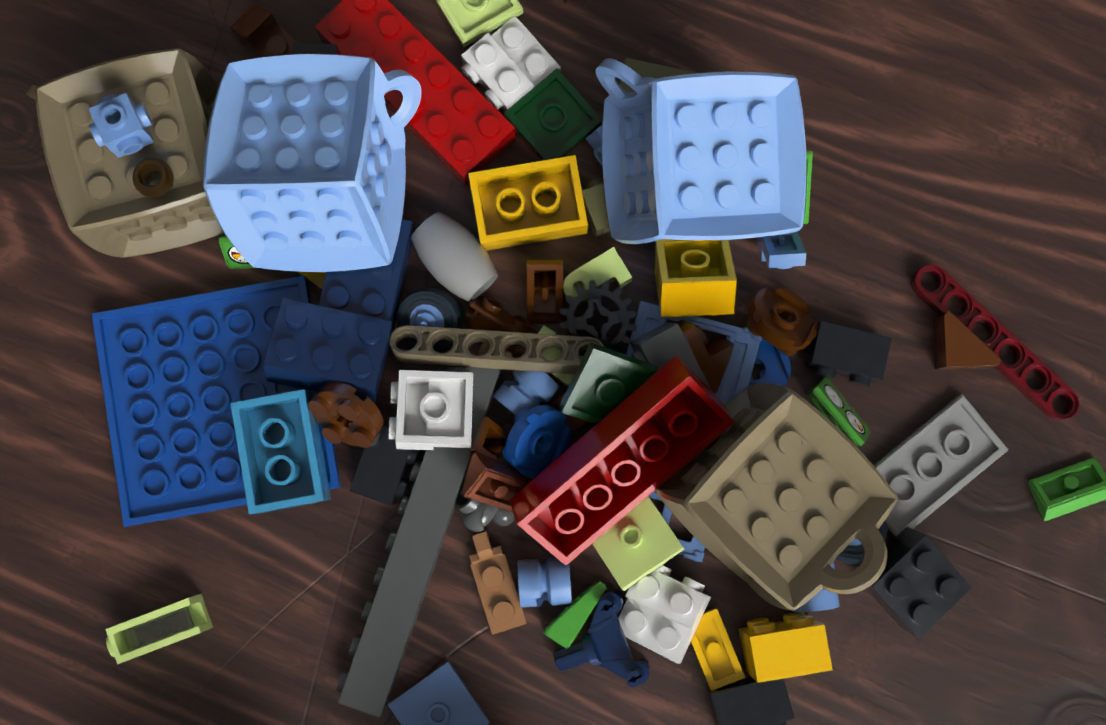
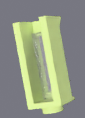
[105,593,213,665]

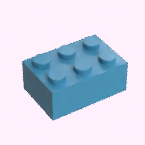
[230,389,331,514]

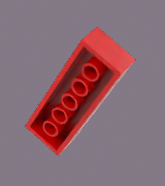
[315,0,516,187]
[510,355,735,565]

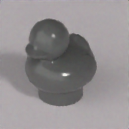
[455,492,515,532]

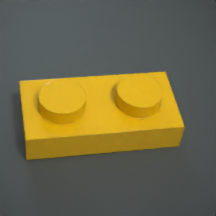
[691,607,745,691]

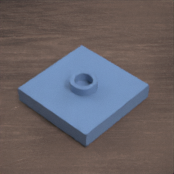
[388,660,490,725]

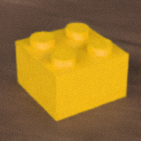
[655,239,737,317]
[738,612,833,683]

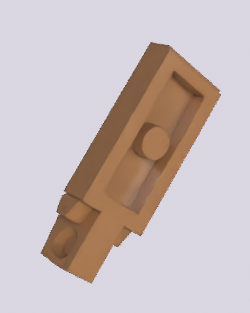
[469,530,527,635]

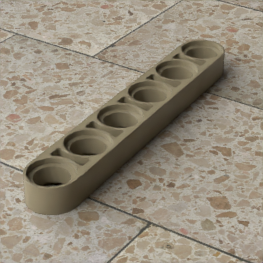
[390,325,604,374]

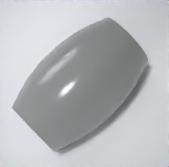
[411,212,498,302]

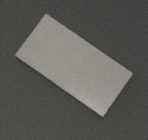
[873,394,1008,538]

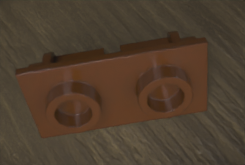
[463,295,538,356]

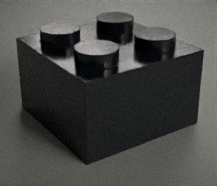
[867,527,972,639]

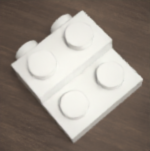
[461,16,561,111]
[389,370,473,450]
[618,565,711,664]

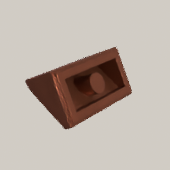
[462,452,532,513]

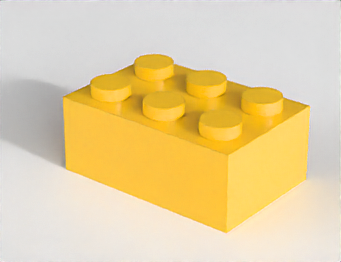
[468,155,588,251]

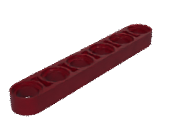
[911,264,1080,421]

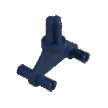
[554,590,650,687]

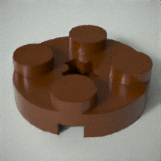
[746,287,819,356]
[308,382,383,448]

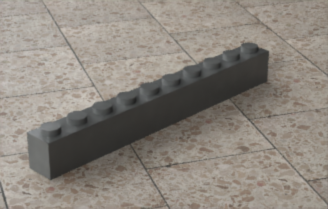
[336,366,503,718]

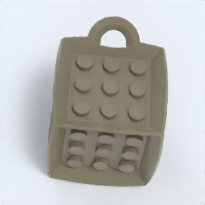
[26,48,224,258]
[654,383,897,610]

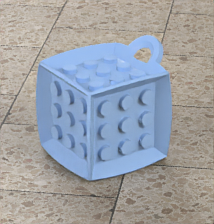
[203,54,421,272]
[596,58,806,244]

